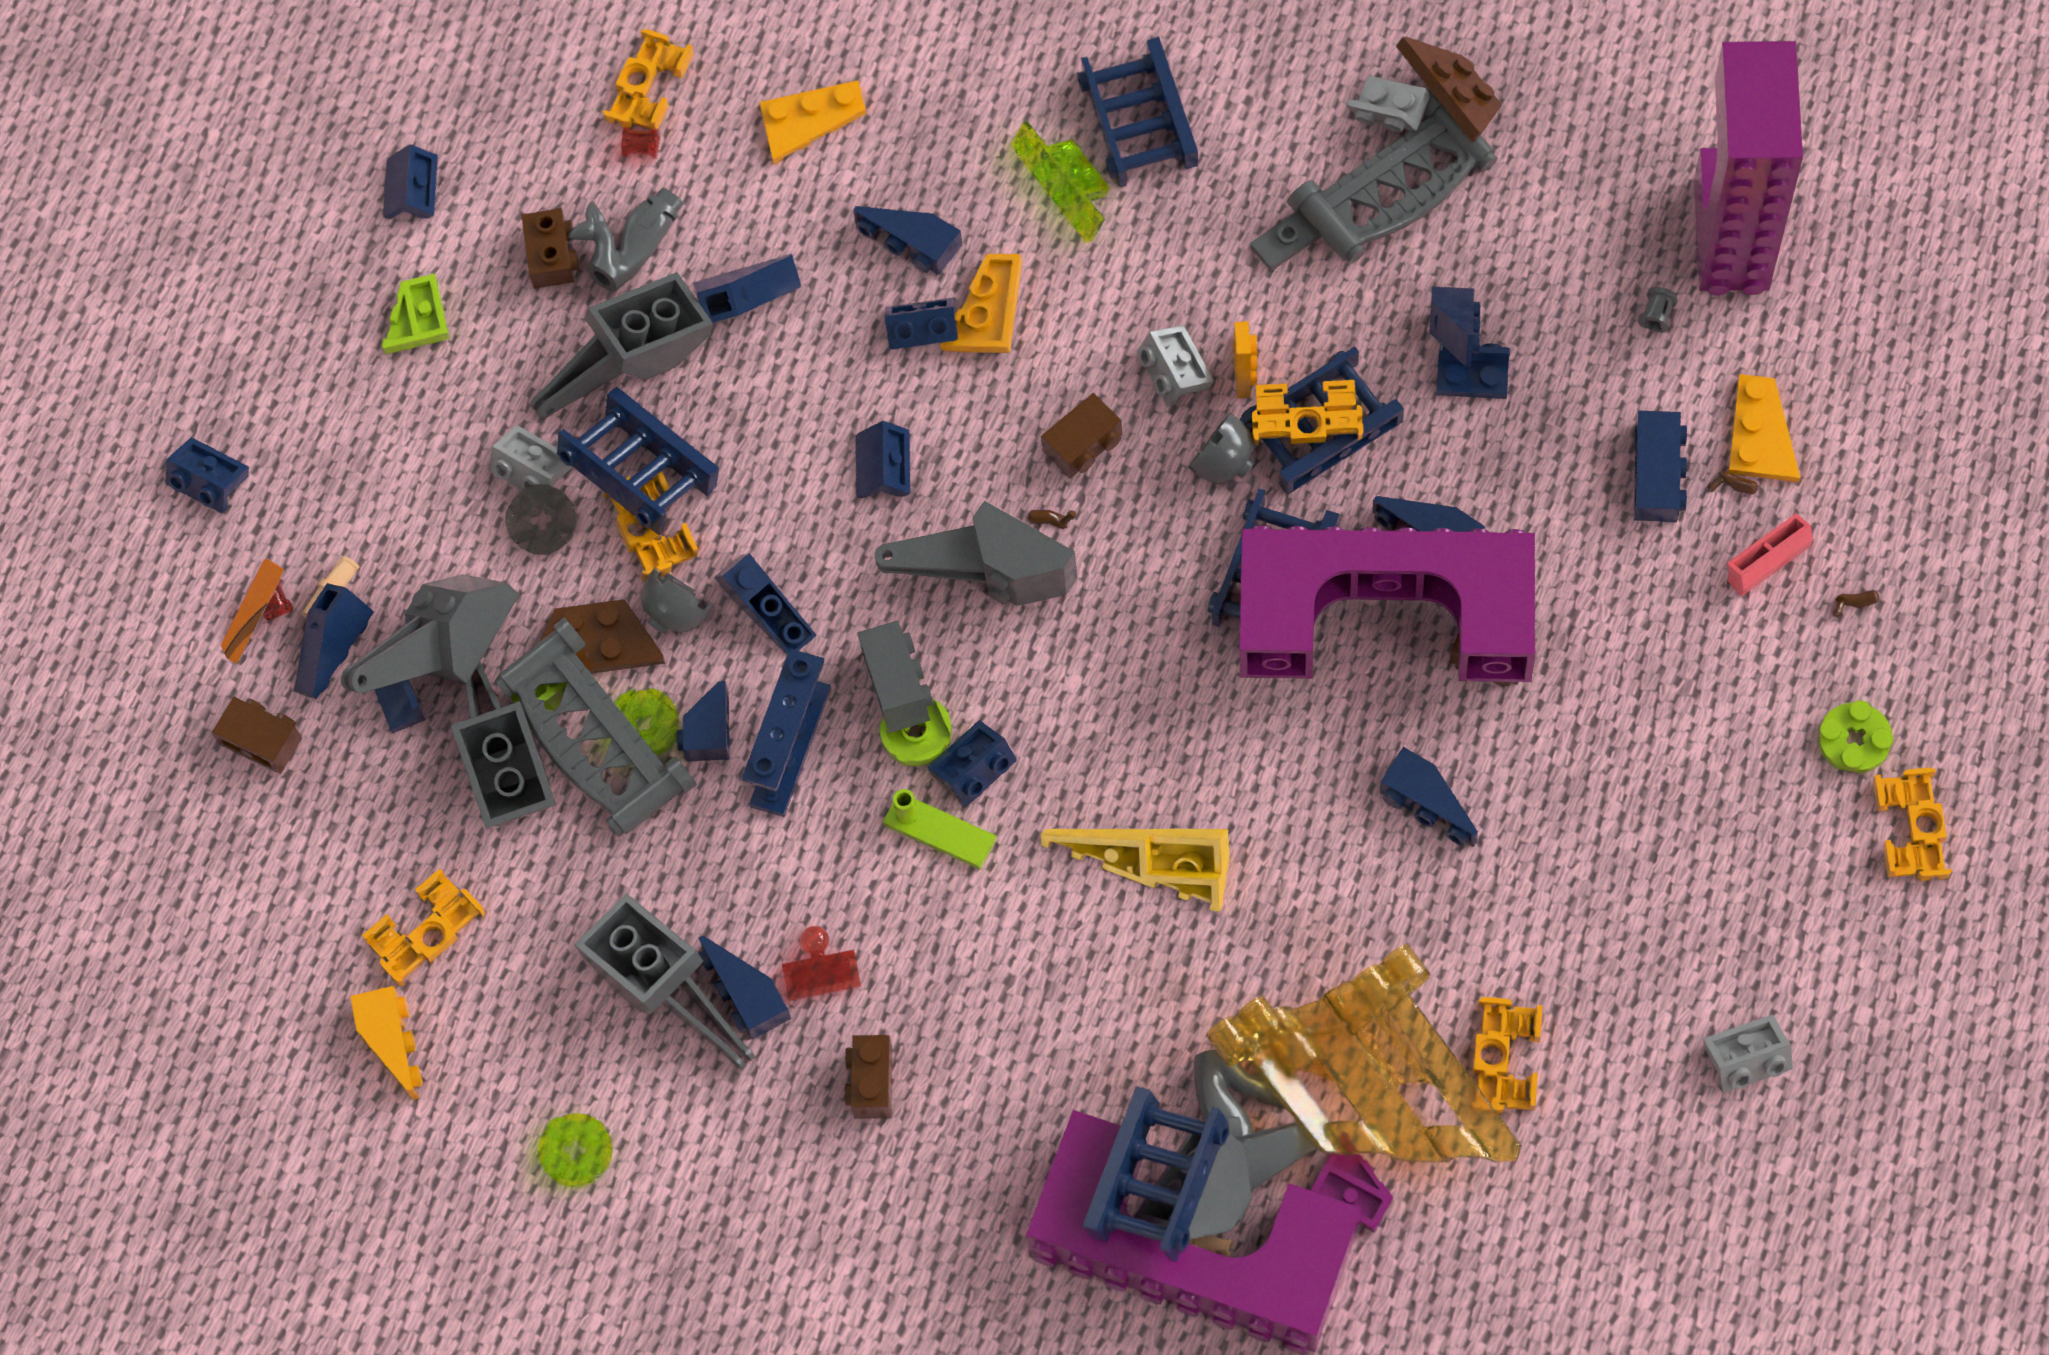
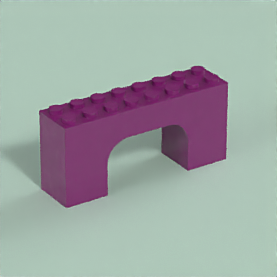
[1694,41,1803,295]
[1240,526,1535,682]
[1026,1110,1361,1355]

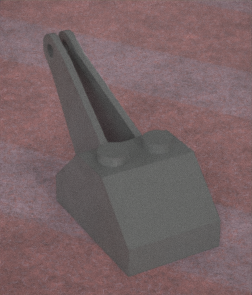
[530,272,713,420]
[875,501,1077,606]
[341,574,520,693]
[450,661,556,829]
[574,893,755,1070]
[1133,1119,1329,1239]

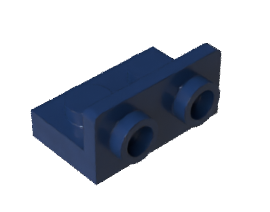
[884,297,958,349]
[1436,343,1510,399]
[165,437,249,513]
[927,720,1017,807]

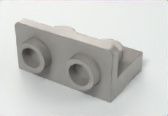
[1346,75,1431,132]
[1137,325,1214,407]
[489,425,572,503]
[1703,1015,1793,1093]

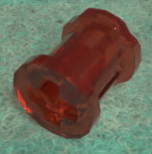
[621,127,660,159]
[262,577,293,620]

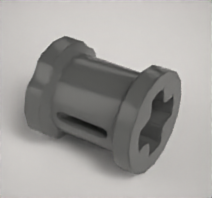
[1638,287,1678,333]

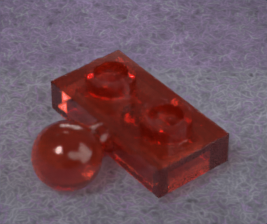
[782,926,861,1001]

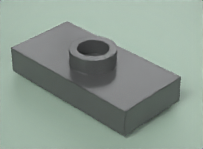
[1250,212,1322,271]

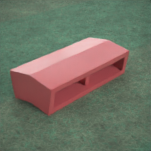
[1727,513,1813,597]

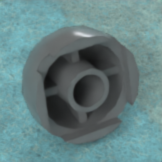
[1188,413,1255,484]
[641,567,714,634]

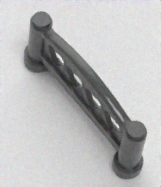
[1287,94,1498,264]
[495,617,697,837]

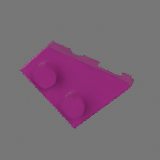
[1310,1132,1393,1233]

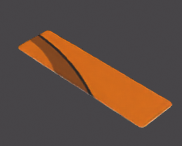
[221,558,284,664]

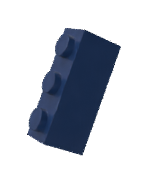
[1634,410,1687,522]

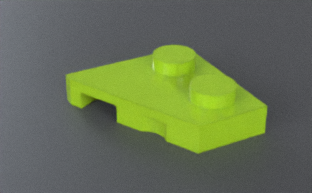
[382,273,450,355]

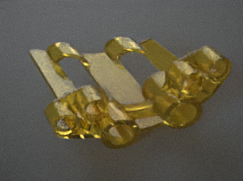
[1206,944,1522,1163]

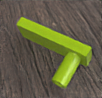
[883,789,997,870]

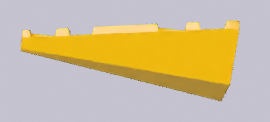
[1041,829,1229,912]

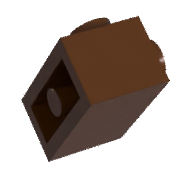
[521,208,579,289]
[1041,392,1123,479]
[212,696,302,774]
[845,1035,893,1119]

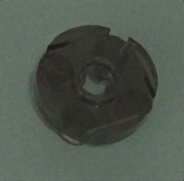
[505,484,577,555]

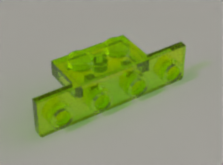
[1011,121,1110,243]

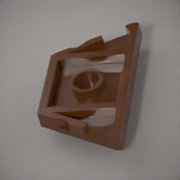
[1396,36,1502,142]
[541,599,665,674]

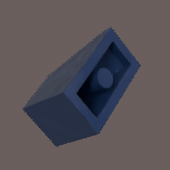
[677,681,730,762]

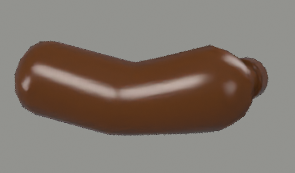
[1707,471,1758,495]
[1028,510,1076,529]
[1832,590,1880,618]

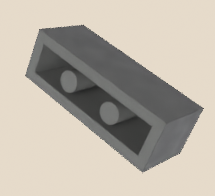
[857,620,933,733]

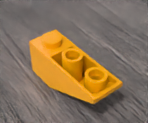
[350,986,423,1100]

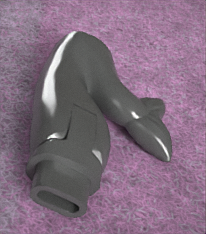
[569,188,683,292]
[1194,1048,1288,1137]

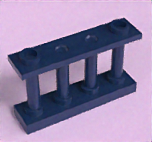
[1077,37,1198,188]
[1240,346,1404,495]
[557,387,719,536]
[1207,489,1340,627]
[742,648,831,817]
[1083,1086,1229,1263]

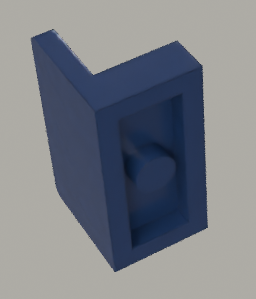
[383,144,438,219]
[856,420,911,498]
[374,679,426,734]

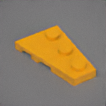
[759,80,866,164]
[940,253,1023,353]
[1232,321,1257,399]
[1728,374,1800,482]

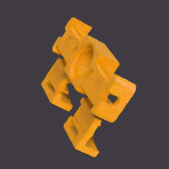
[603,29,694,132]
[1252,380,1363,446]
[603,471,698,582]
[1873,767,1952,881]
[362,868,485,986]
[1471,997,1543,1114]

